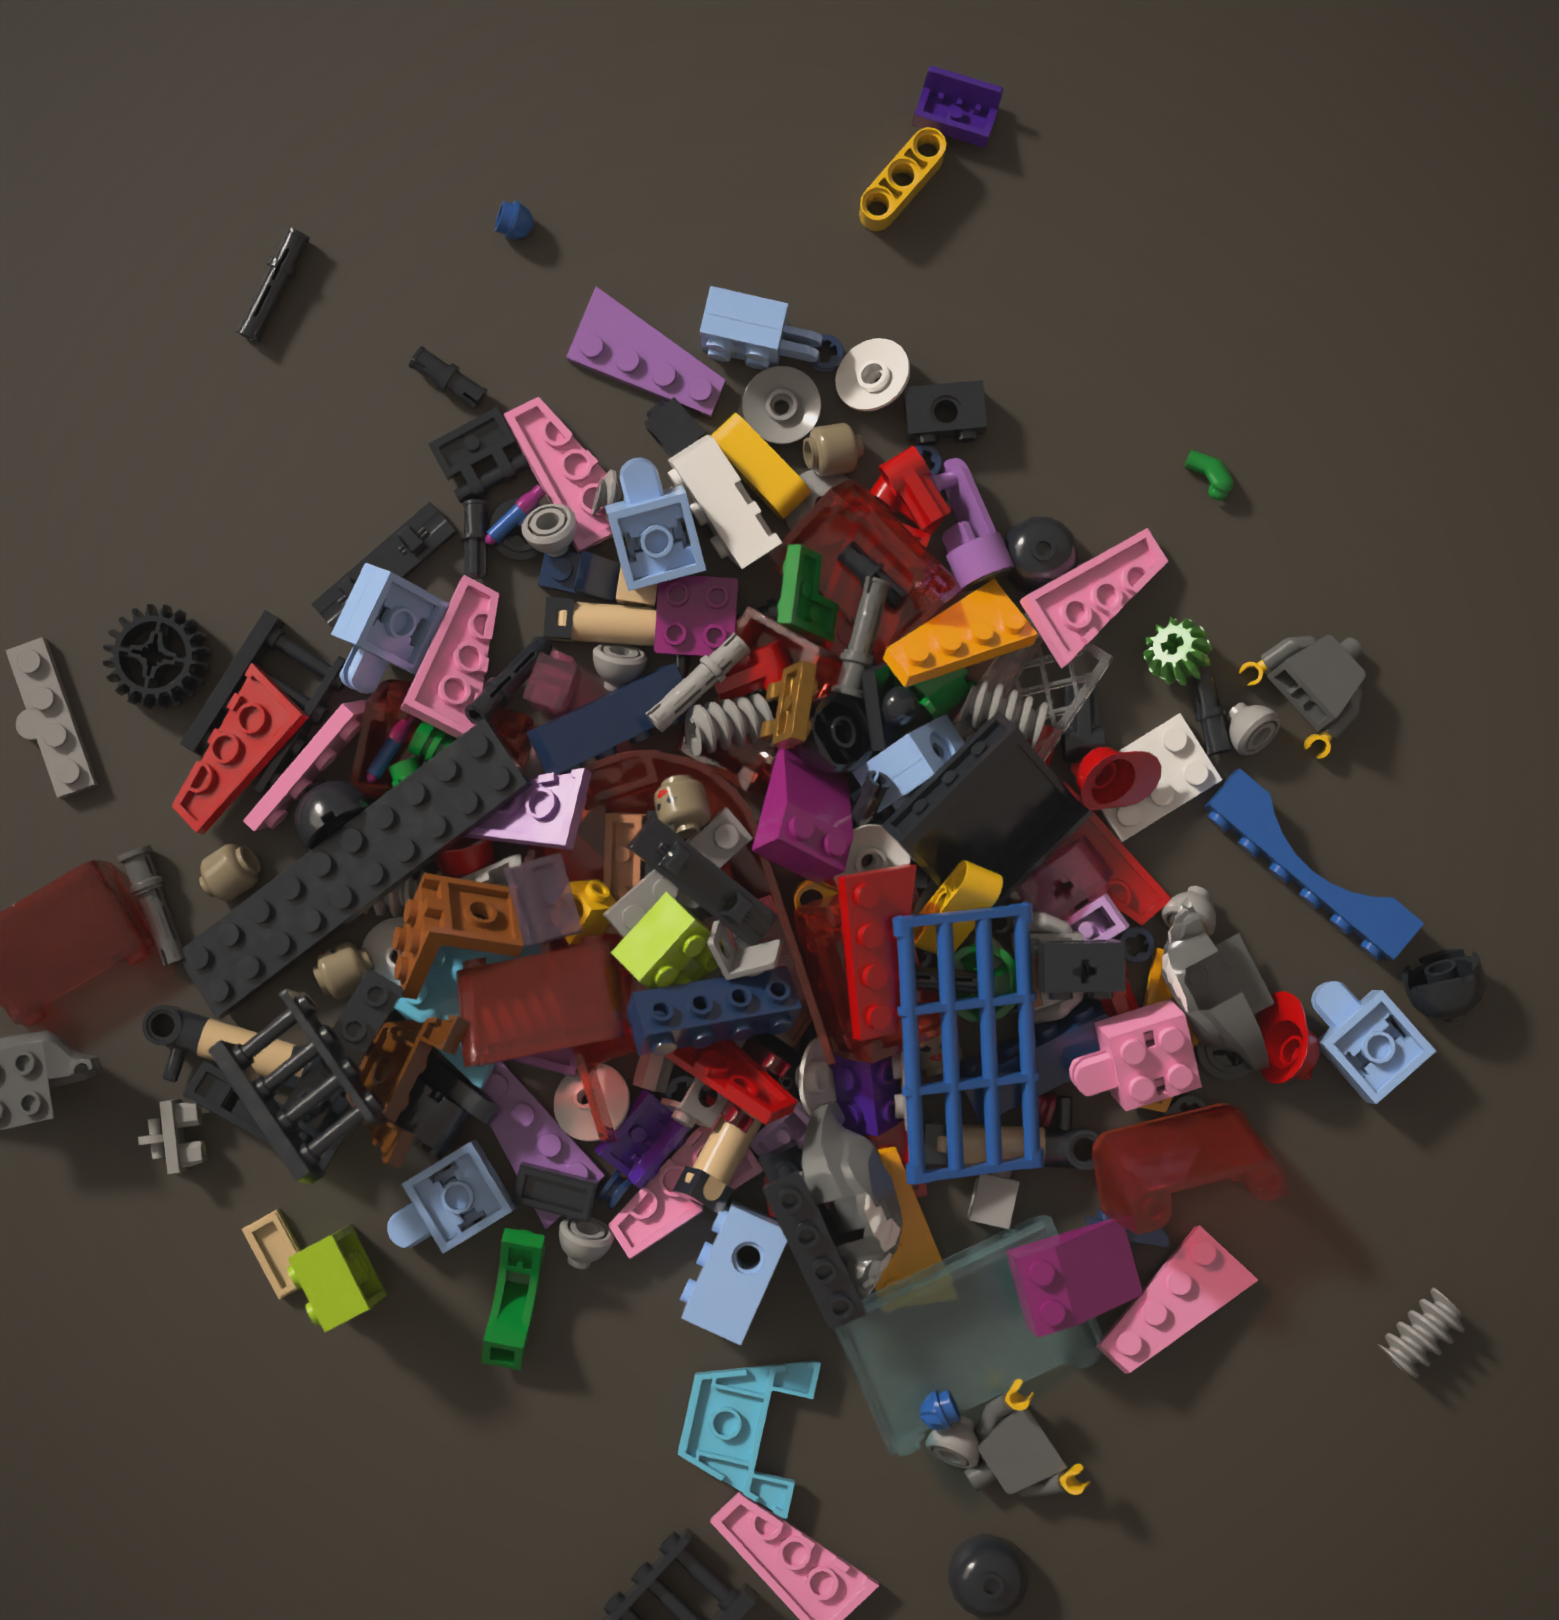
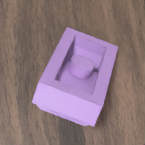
[1064,893,1130,940]
[750,1098,811,1156]

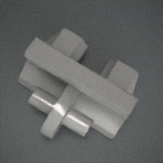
[138,1099,207,1174]

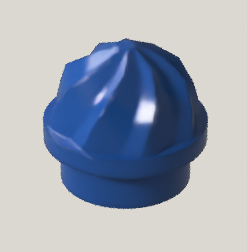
[494,201,533,240]
[920,1389,961,1430]

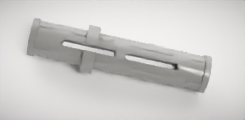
[645,633,751,733]

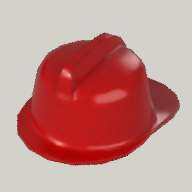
[1071,747,1162,810]
[434,837,496,879]
[1256,991,1321,1084]

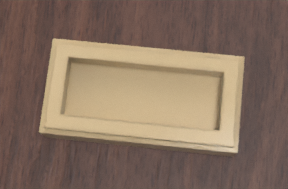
[242,1209,301,1299]

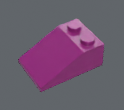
[752,747,853,884]
[1006,1216,1143,1338]

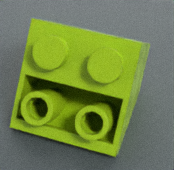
[611,892,724,989]

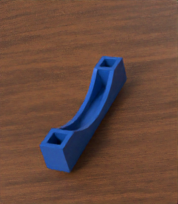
[1203,768,1424,961]

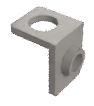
[708,920,782,980]
[660,1078,728,1129]

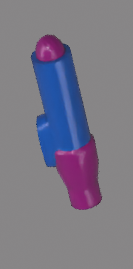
[485,484,547,545]
[366,713,415,783]

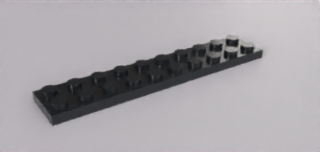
[180,718,533,1019]

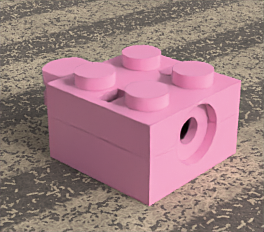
[1069,999,1202,1111]

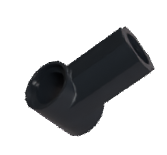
[1061,682,1105,762]

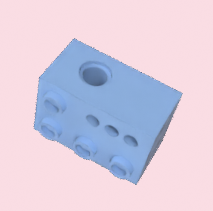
[680,1199,787,1345]

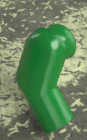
[1184,449,1234,501]

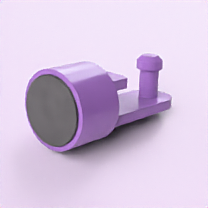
[930,458,1015,592]

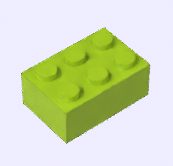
[287,1224,387,1332]

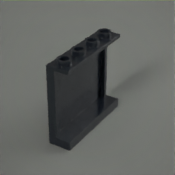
[881,711,1093,907]

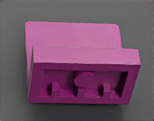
[654,575,739,657]

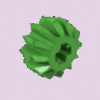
[1143,617,1213,686]

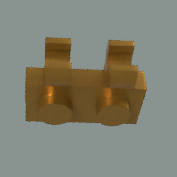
[760,660,817,749]

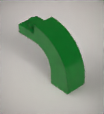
[481,1228,546,1371]

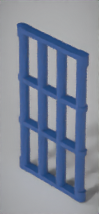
[893,902,1044,1184]

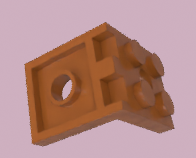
[392,873,524,1000]

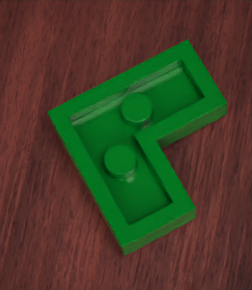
[777,544,839,642]

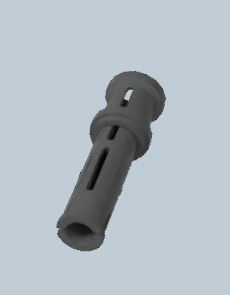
[831,576,891,701]
[116,845,185,967]

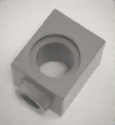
[967,1171,1019,1229]

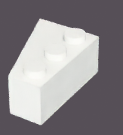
[668,435,782,569]

